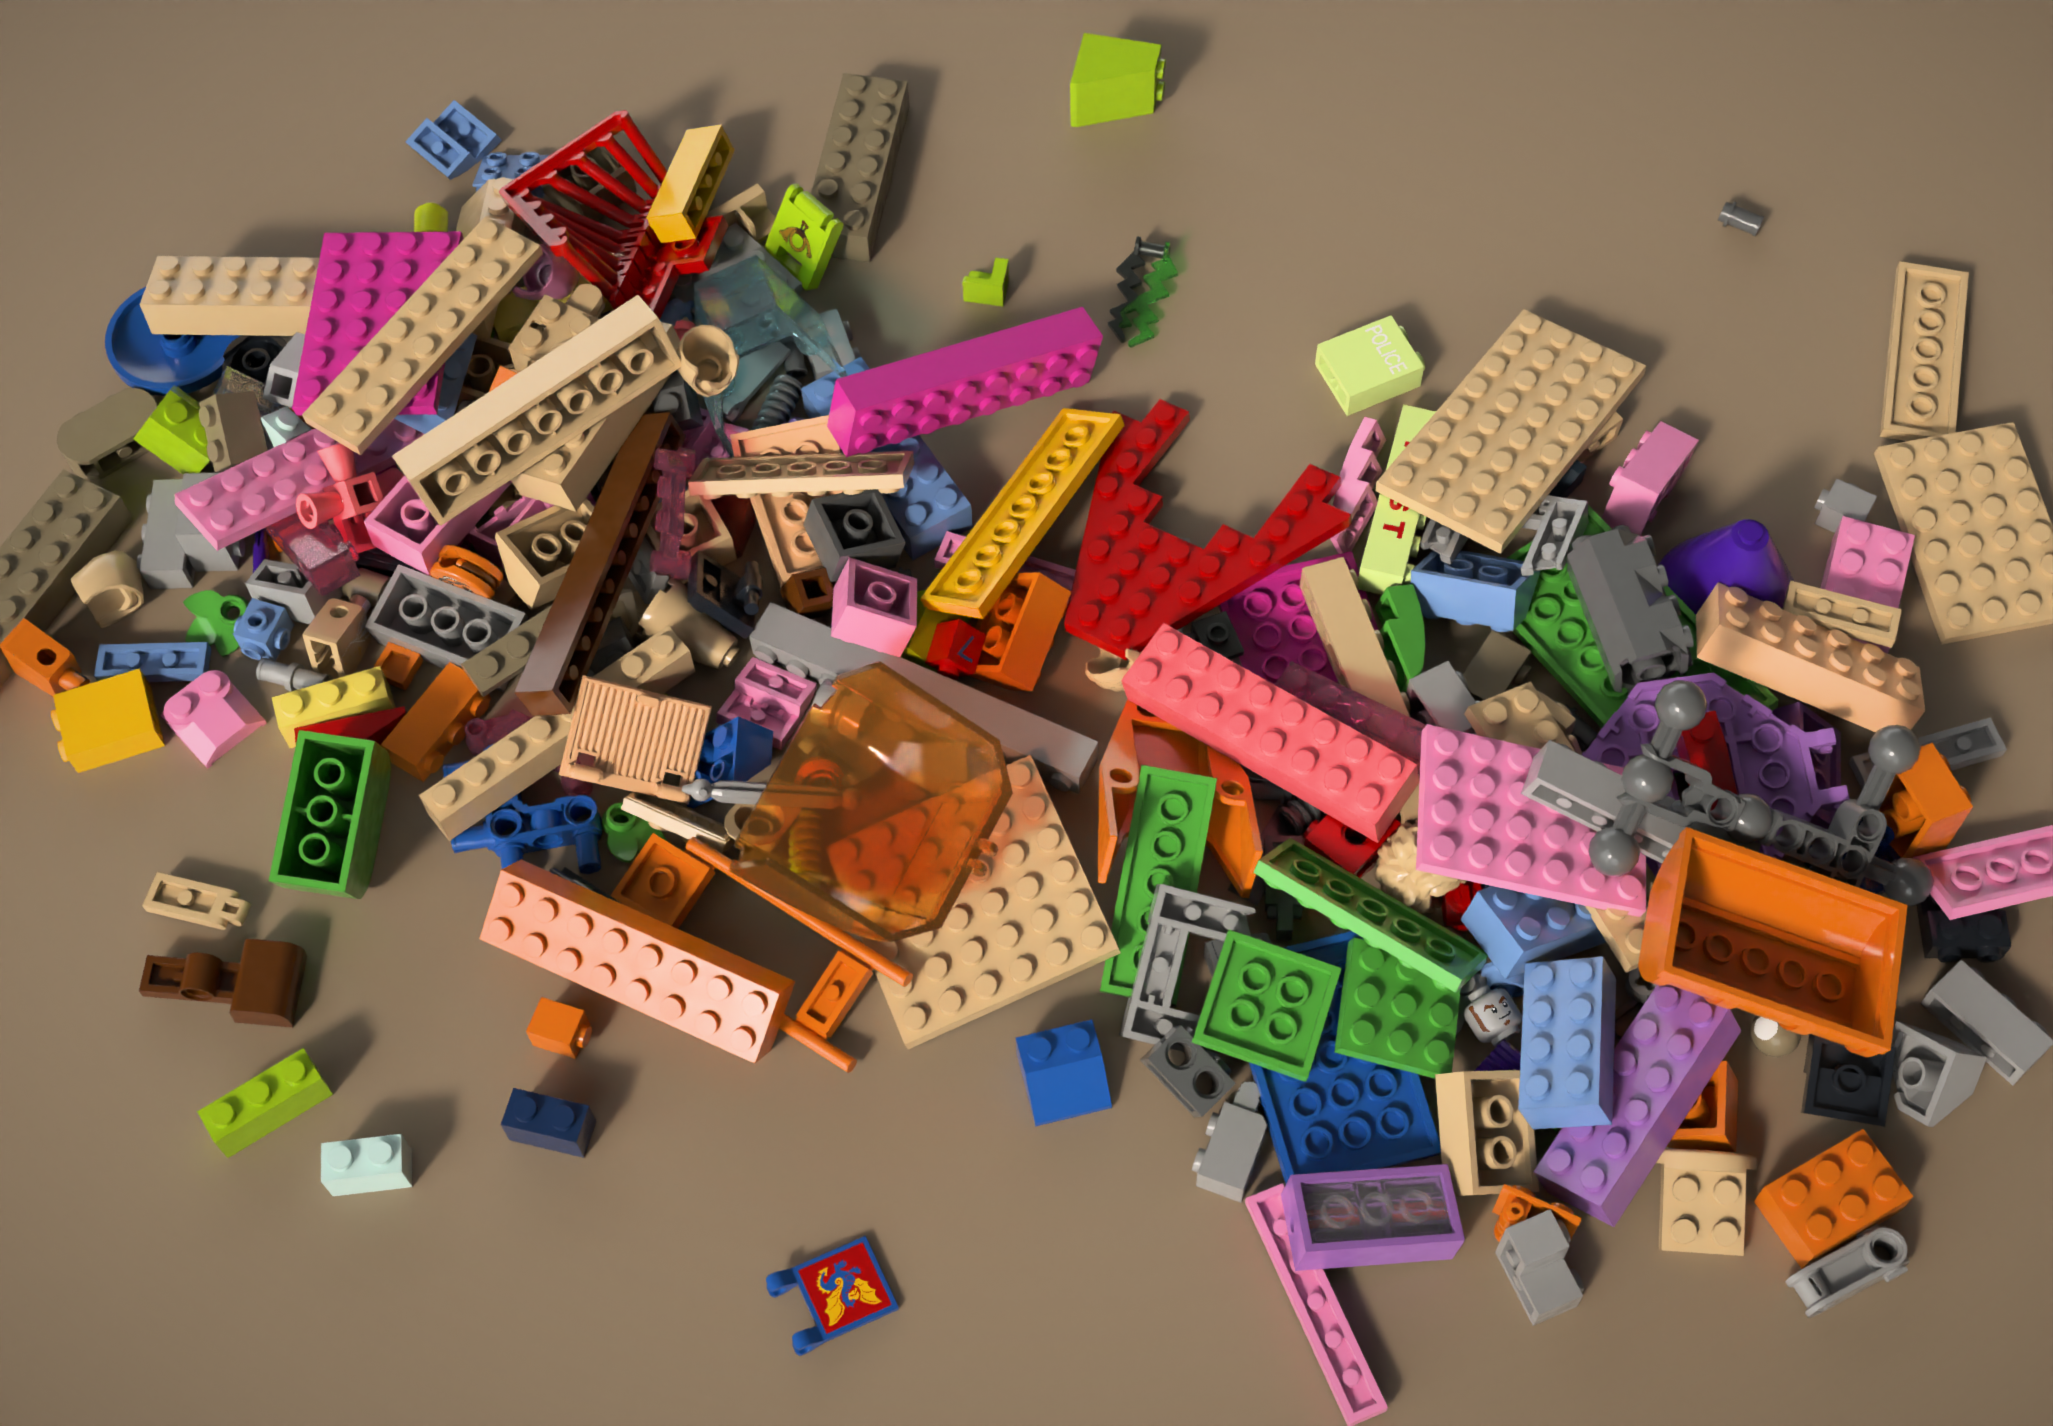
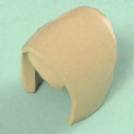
[676,325,739,397]
[70,551,144,628]

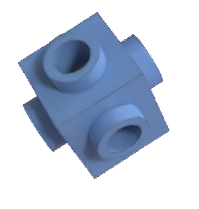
[233,598,294,661]

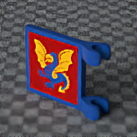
[766,1236,899,1356]

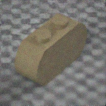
[57,388,158,480]

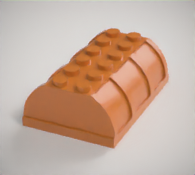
[1638,827,1908,1057]

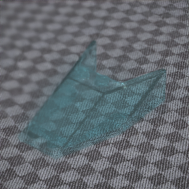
[694,254,848,457]

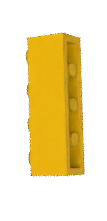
[646,125,735,243]

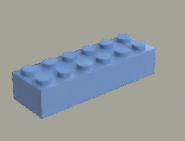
[801,357,973,561]

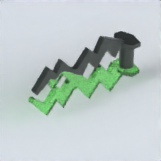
[1108,236,1178,348]

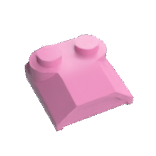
[161,670,267,769]

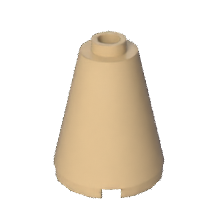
[635,577,740,670]

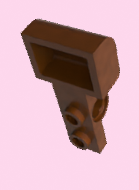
[139,939,307,1028]

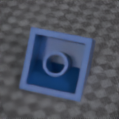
[1016,1019,1112,1127]

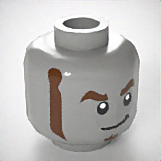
[1464,985,1523,1047]

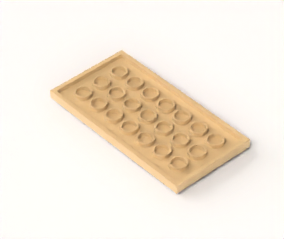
[1376,309,1646,554]

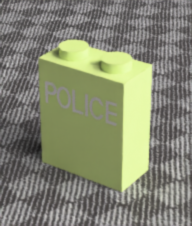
[1315,315,1425,416]

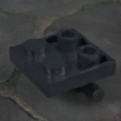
[687,550,763,639]

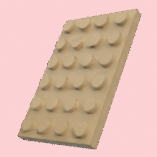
[1874,422,2053,645]

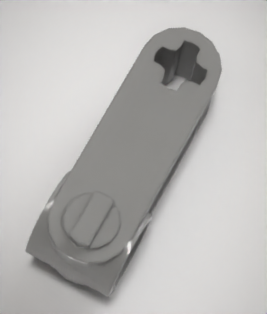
[1785,1224,1910,1318]

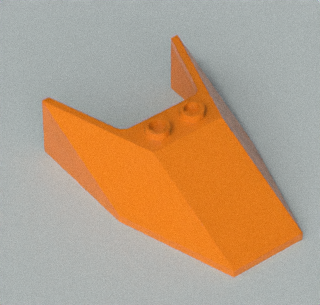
[1098,699,1263,898]

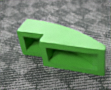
[1375,584,1425,693]

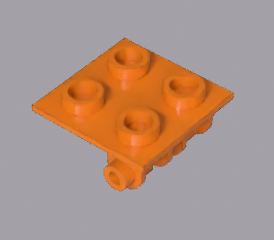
[1492,1184,1582,1243]

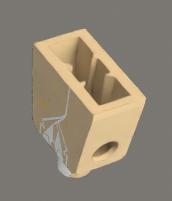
[302,594,371,679]

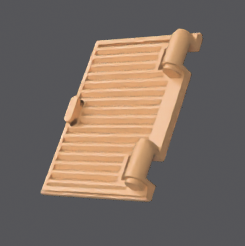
[559,675,712,804]

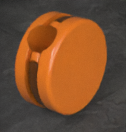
[430,545,503,600]

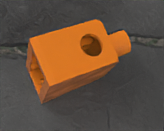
[0,618,90,696]

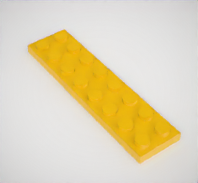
[920,408,1124,619]

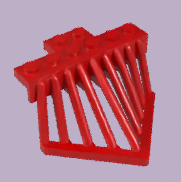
[499,110,729,320]

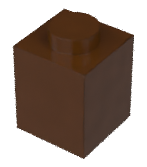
[780,567,833,619]

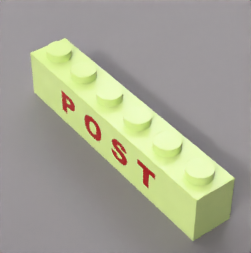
[1358,404,1436,595]

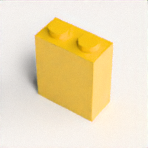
[51,668,165,773]

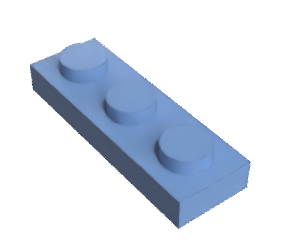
[94,642,211,682]

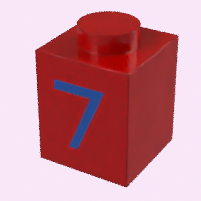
[925,619,986,680]

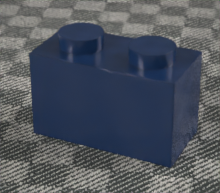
[500,1088,597,1158]

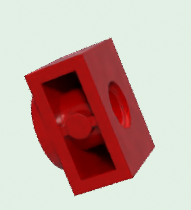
[1303,814,1401,879]

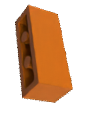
[381,662,491,782]

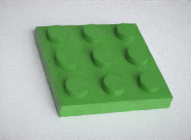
[1192,929,1341,1082]
[1334,937,1461,1078]

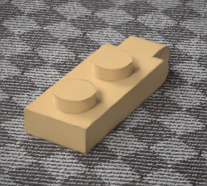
[142,872,251,930]

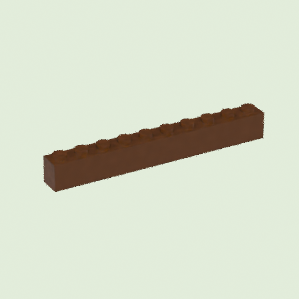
[514,412,686,716]

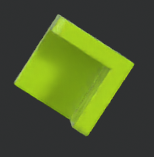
[962,257,1010,307]

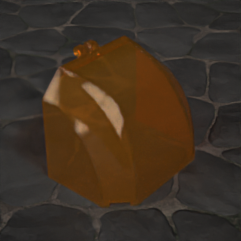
[729,661,1013,942]

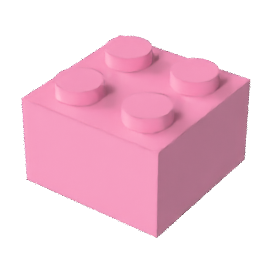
[831,557,917,657]

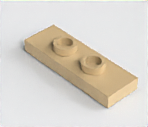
[621,792,735,853]

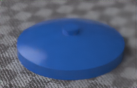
[105,287,242,396]

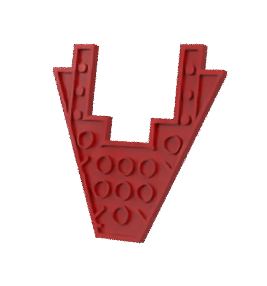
[1064,399,1352,661]

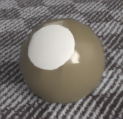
[1751,1015,1801,1058]

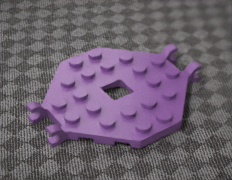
[1582,673,1850,877]

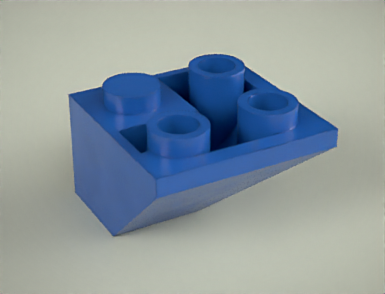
[687,716,773,809]

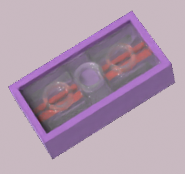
[1281,1164,1465,1271]

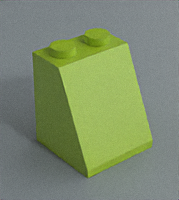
[1070,33,1166,127]
[133,385,210,474]

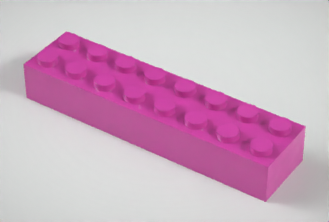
[827,306,1103,457]

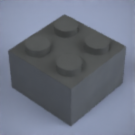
[803,489,906,582]

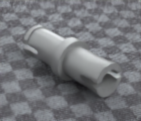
[256,658,333,692]

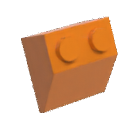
[1666,1061,1738,1153]

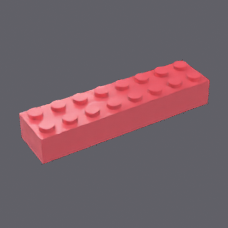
[1121,623,1419,843]

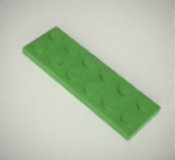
[1100,765,1217,1006]
[1253,838,1488,993]

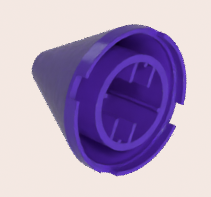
[1659,519,1794,615]

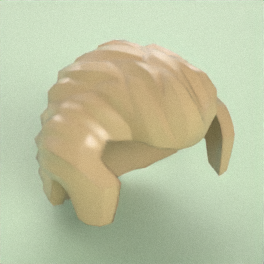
[1085,647,1142,692]

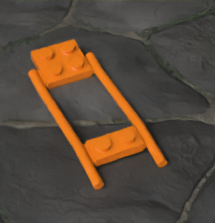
[610,833,913,1073]

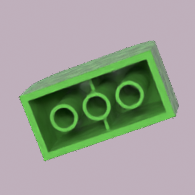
[269,730,391,899]

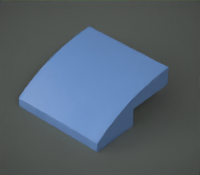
[405,100,502,180]

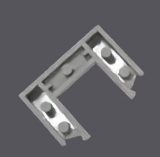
[1420,495,1589,576]
[1119,884,1262,1058]

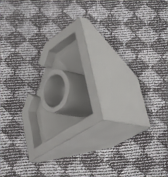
[1891,1021,1987,1127]

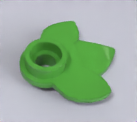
[183,590,249,657]
[602,803,667,863]

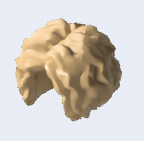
[1375,819,1466,914]

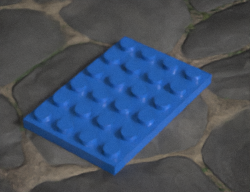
[1249,931,1441,1185]

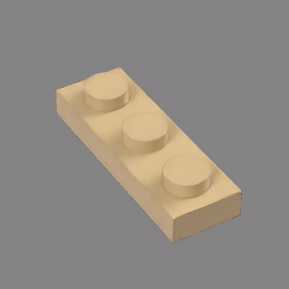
[1782,581,1902,648]

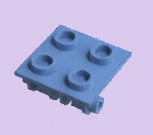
[473,152,549,198]

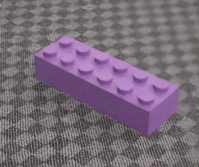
[1533,984,1741,1227]

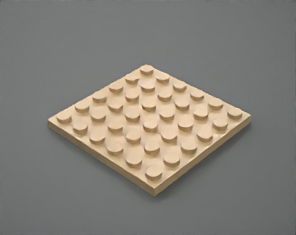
[825,755,1121,1049]

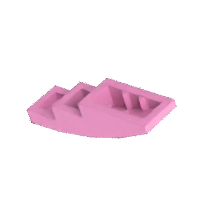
[1330,417,1386,554]

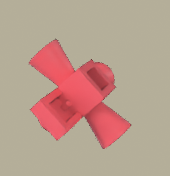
[296,443,404,557]

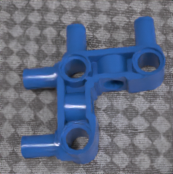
[443,743,603,874]

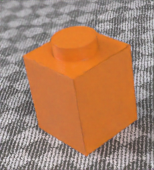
[526,997,592,1059]

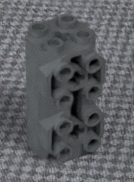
[1567,525,1694,693]

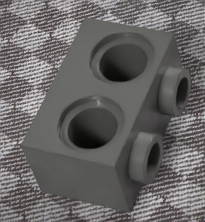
[1140,1025,1236,1117]

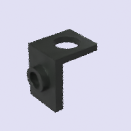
[1191,611,1244,660]

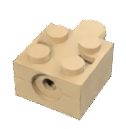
[508,284,605,371]

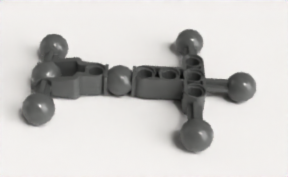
[1588,680,1934,906]

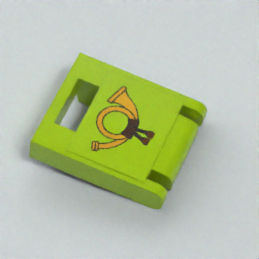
[764,183,844,291]

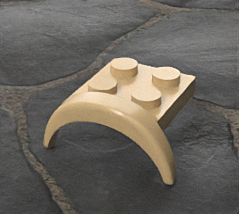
[1656,1148,1757,1256]

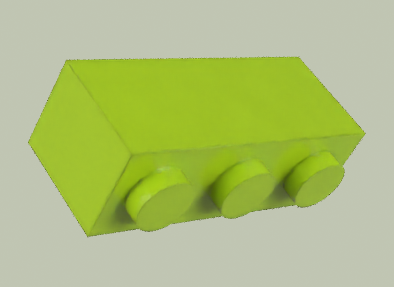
[197,1048,333,1158]

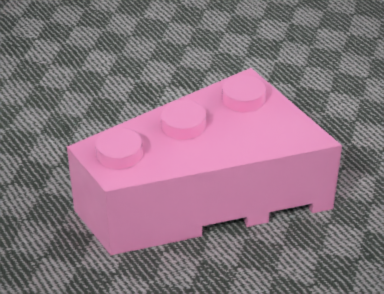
[1602,421,1699,537]

